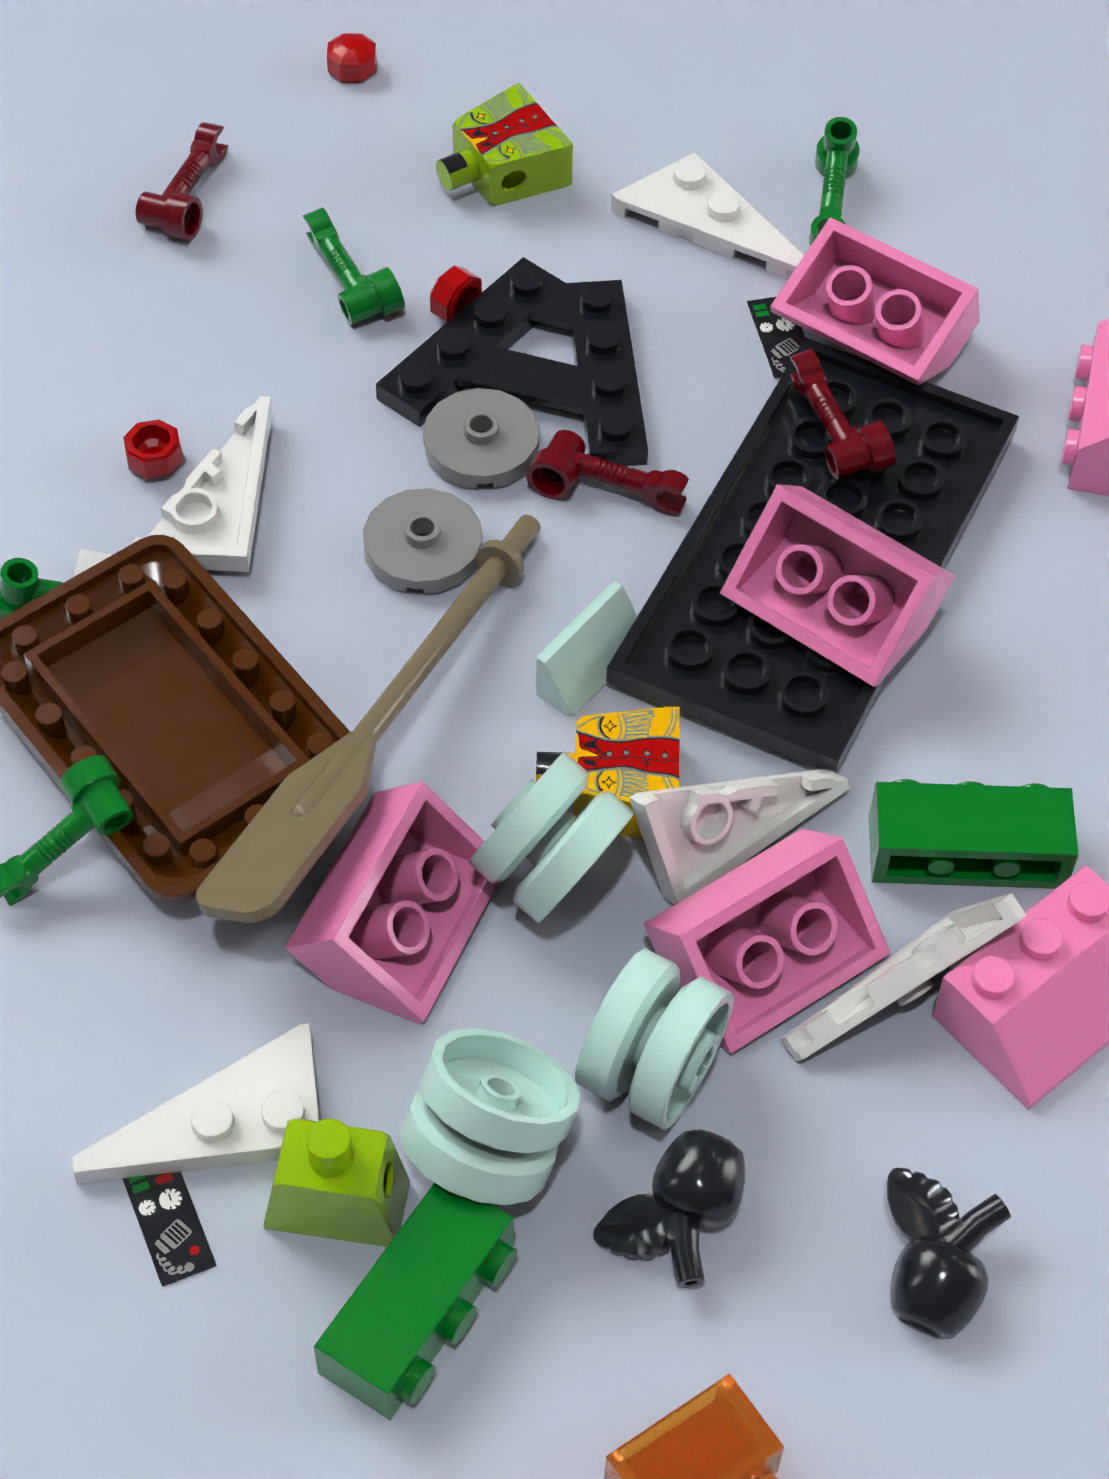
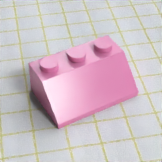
[770,217,980,386]
[1061,318,1109,496]
[720,484,956,687]
[285,781,499,1023]
[643,828,891,1054]
[932,865,1109,1110]

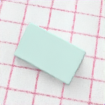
[536,581,637,716]

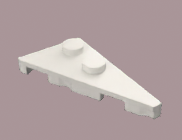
[611,152,804,279]
[131,396,272,572]
[629,769,850,905]
[781,893,1027,1062]
[72,1023,320,1185]

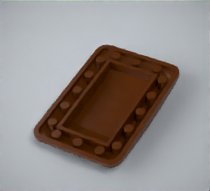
[0,535,371,903]

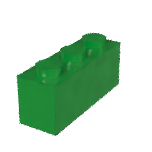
[868,779,1079,889]
[314,1182,517,1420]

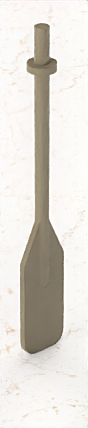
[196,515,541,923]

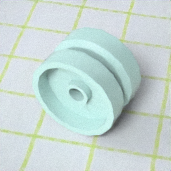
[468,751,634,923]
[575,948,735,1131]
[399,1028,580,1205]

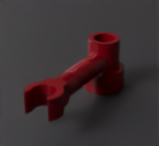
[135,122,229,241]
[790,349,896,479]
[526,430,689,515]

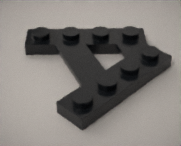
[376,257,648,466]

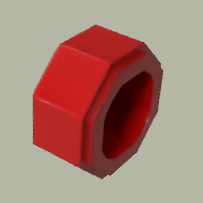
[327,33,377,83]
[430,265,482,322]
[123,419,183,479]

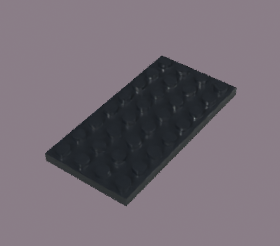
[606,337,1019,774]

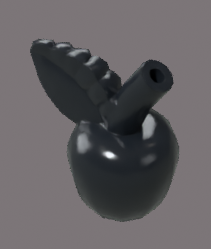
[593,1129,745,1288]
[887,1168,1011,1338]

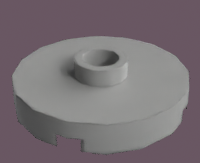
[423,388,540,489]
[363,488,482,594]

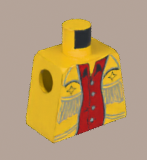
[536,707,680,840]

